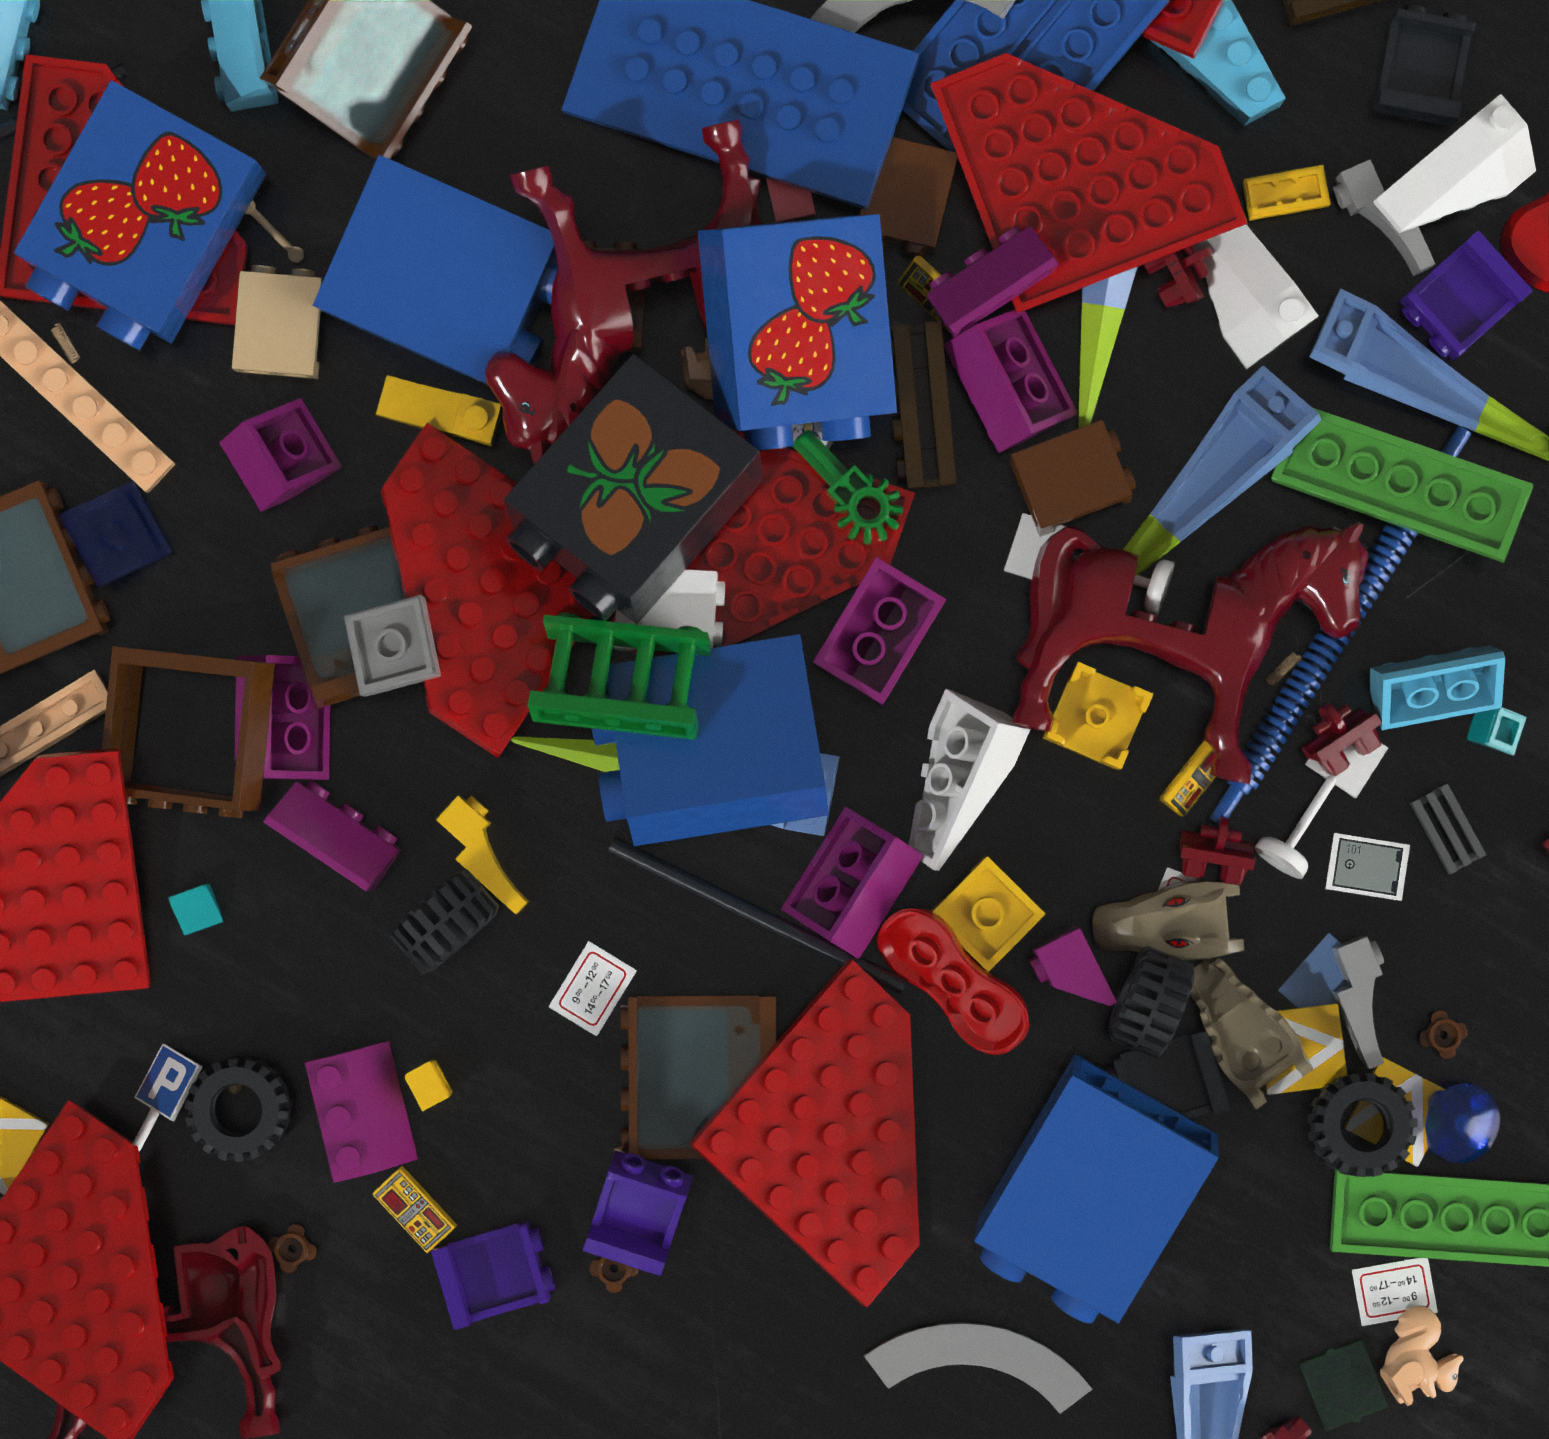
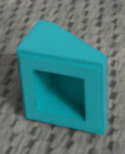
[1467,707,1527,755]
[168,884,224,935]

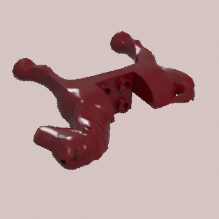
[485,119,763,464]
[1012,522,1369,785]
[0,1197,282,1439]

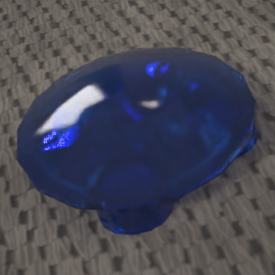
[1425,1083,1500,1164]

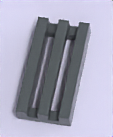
[1410,783,1486,874]

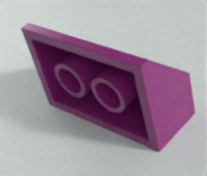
[927,225,1058,338]
[943,309,1078,453]
[813,557,947,706]
[234,655,330,780]
[264,780,402,891]
[781,806,924,959]
[305,1040,418,1183]

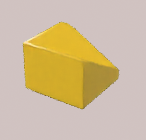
[405,1059,453,1111]

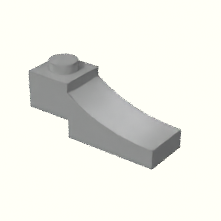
[1333,160,1435,276]
[1331,936,1384,1069]

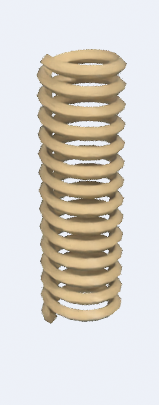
[51,323,80,364]
[1265,652,1301,686]

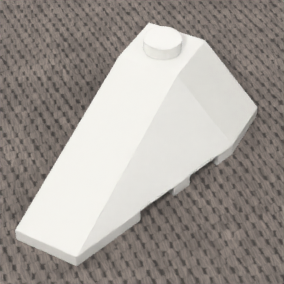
[1373,94,1536,233]
[1195,225,1319,369]
[909,689,1031,871]

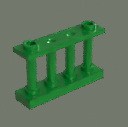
[528,612,711,740]

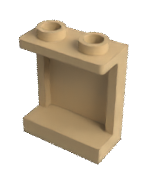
[232,265,323,379]

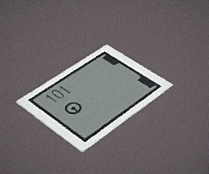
[1325,833,1410,901]

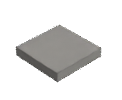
[344,595,441,697]

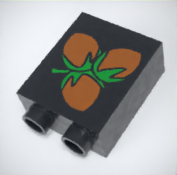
[504,354,763,625]

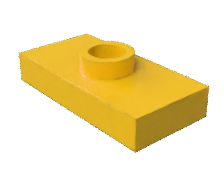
[1242,165,1331,221]

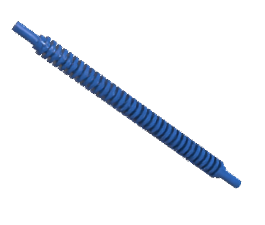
[1209,426,1471,824]

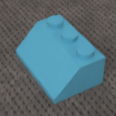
[0,0,40,110]
[201,0,279,112]
[1370,645,1505,730]

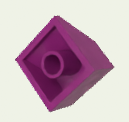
[219,398,342,512]
[1028,926,1117,1006]

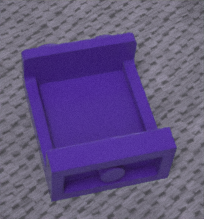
[1399,230,1533,360]
[583,1150,693,1276]
[431,1219,555,1330]

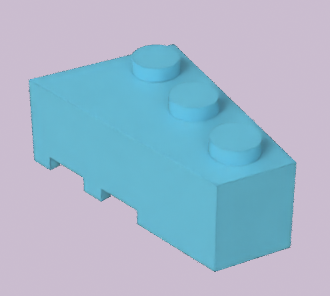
[1151,0,1286,126]

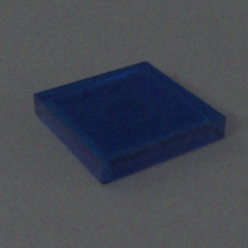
[60,481,172,588]

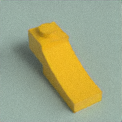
[376,375,503,447]
[436,795,529,914]

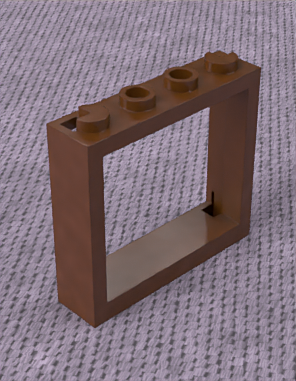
[102,646,275,818]

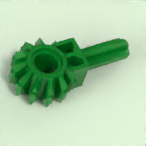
[793,430,904,545]

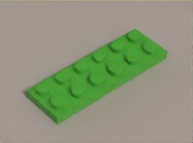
[1271,408,1533,563]
[1330,1169,1549,1267]

